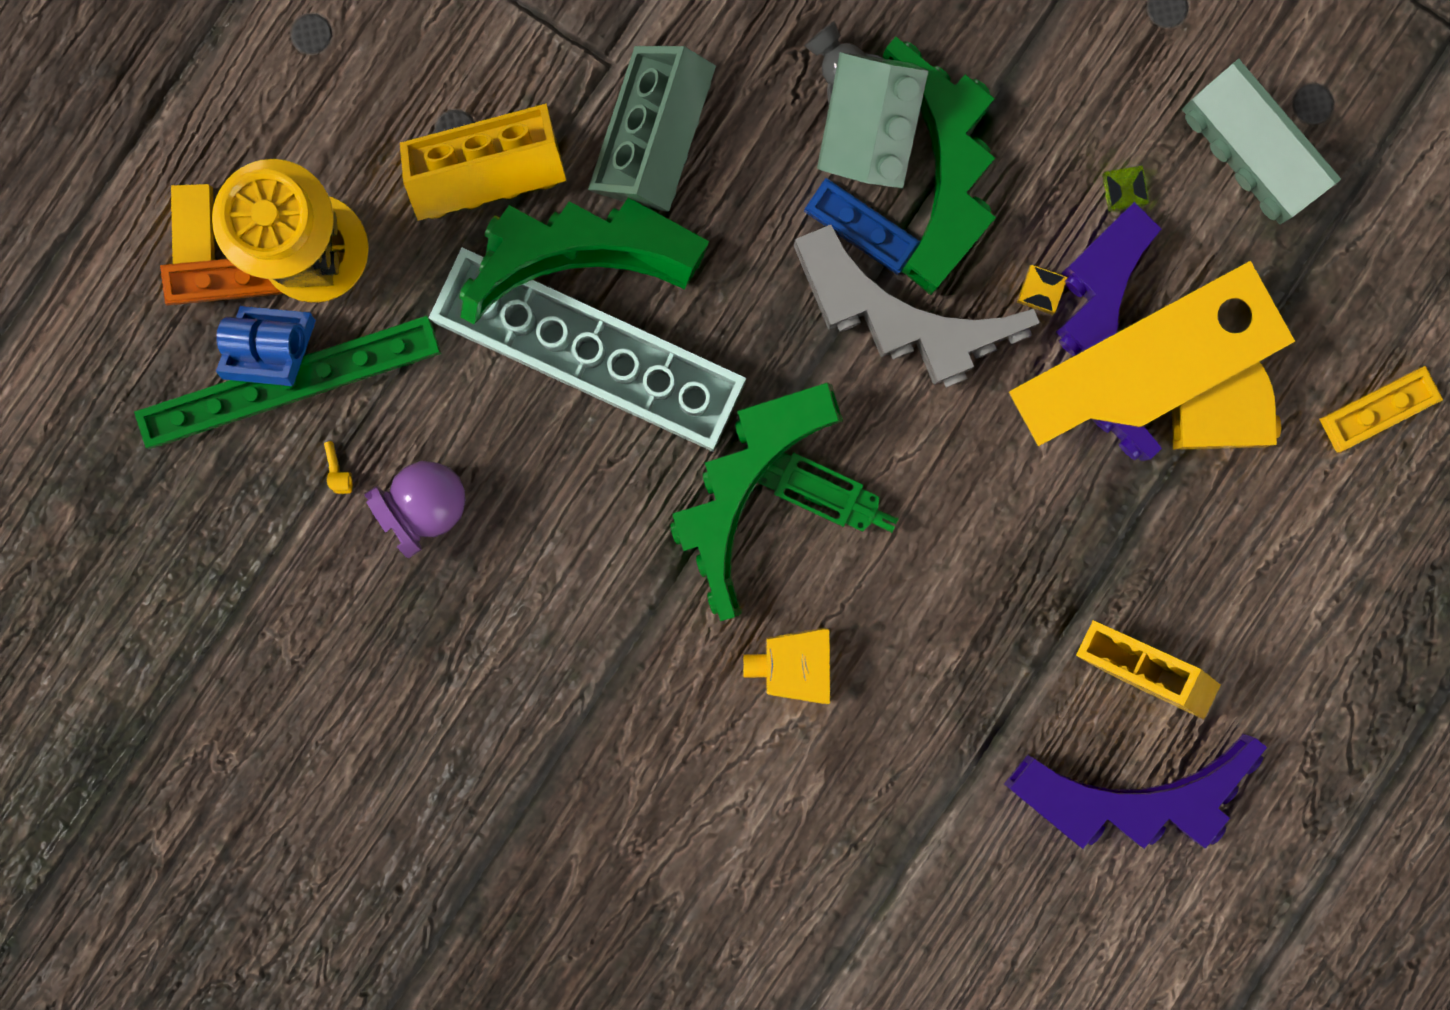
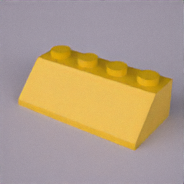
[400,104,566,221]

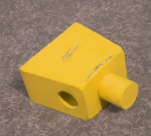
[743,628,830,704]

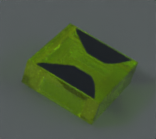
[1102,165,1149,212]

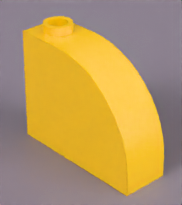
[1172,362,1281,450]
[1076,620,1221,720]

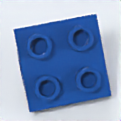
[216,306,316,386]

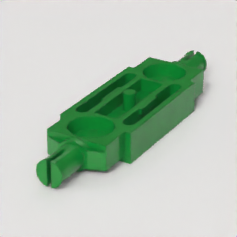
[744,447,899,533]

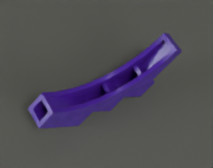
[1056,202,1162,461]
[1004,734,1267,849]

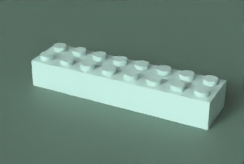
[429,247,746,452]

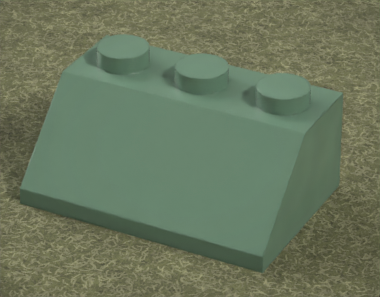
[817,52,928,188]

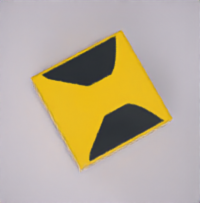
[1017,265,1068,315]

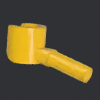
[324,441,353,494]

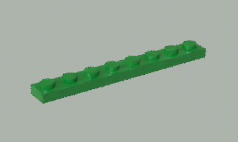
[134,316,442,449]

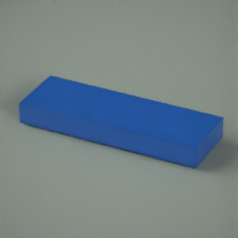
[804,178,920,275]

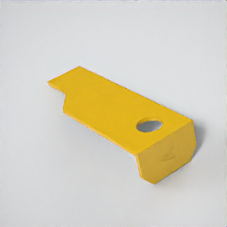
[1008,261,1295,446]

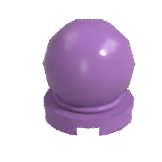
[364,461,466,558]

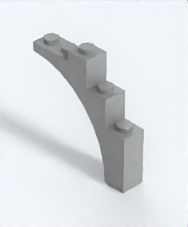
[794,225,1040,388]

